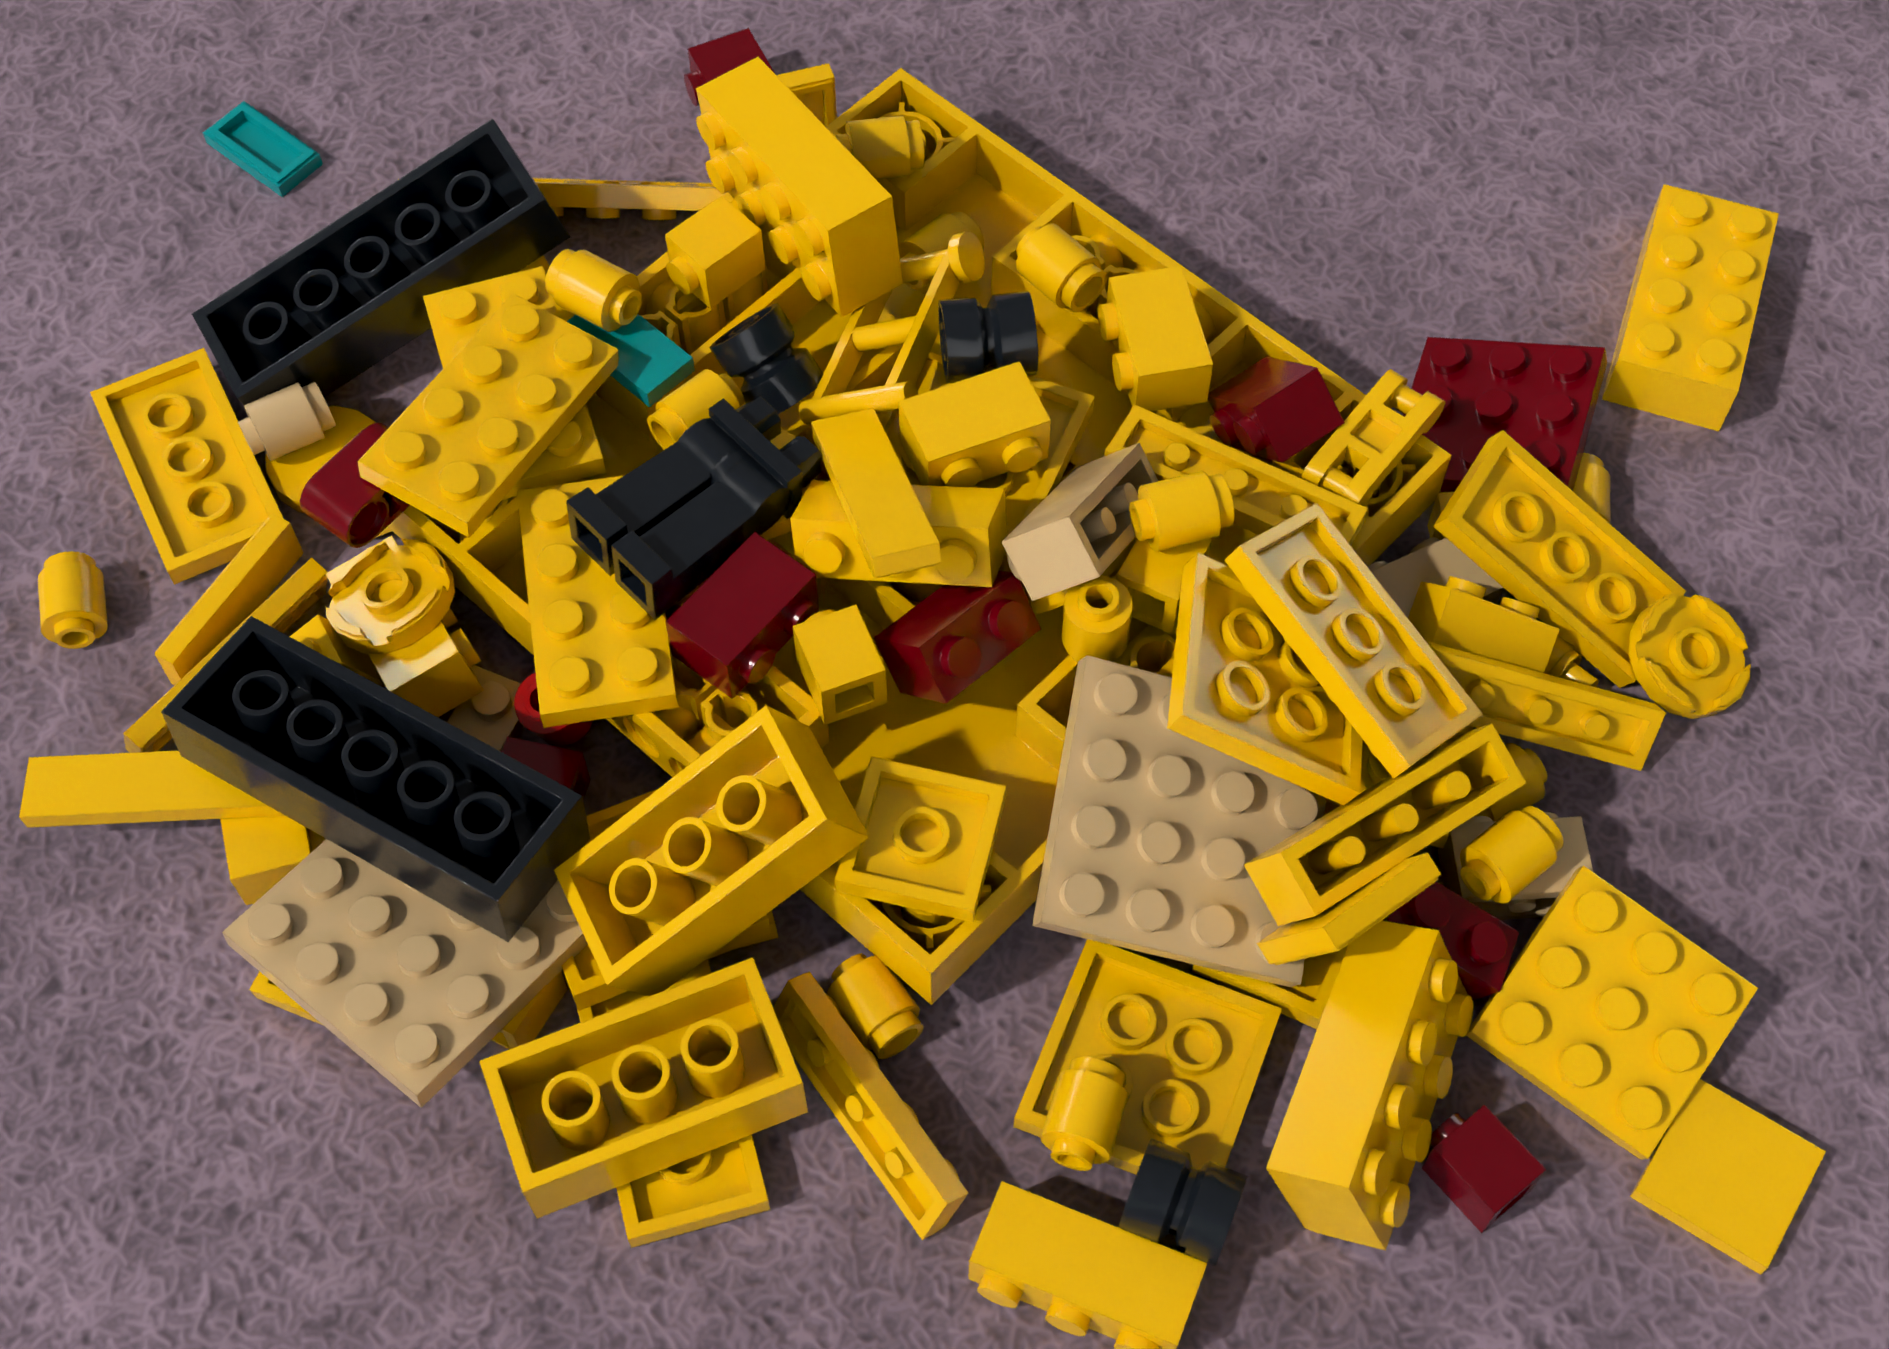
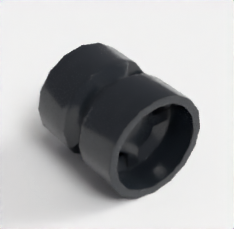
[938,291,1038,384]
[709,303,823,414]
[1119,1138,1248,1266]

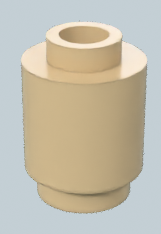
[238,382,336,461]

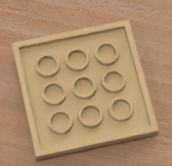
[1032,655,1327,987]
[222,839,588,1108]

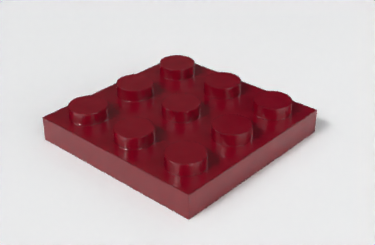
[1403,337,1607,493]

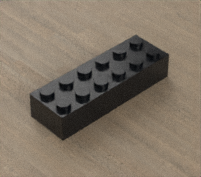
[192,119,571,405]
[161,616,590,942]

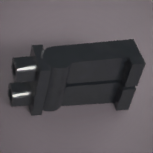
[566,396,822,620]

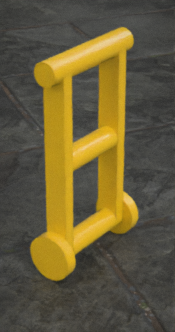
[799,231,985,425]

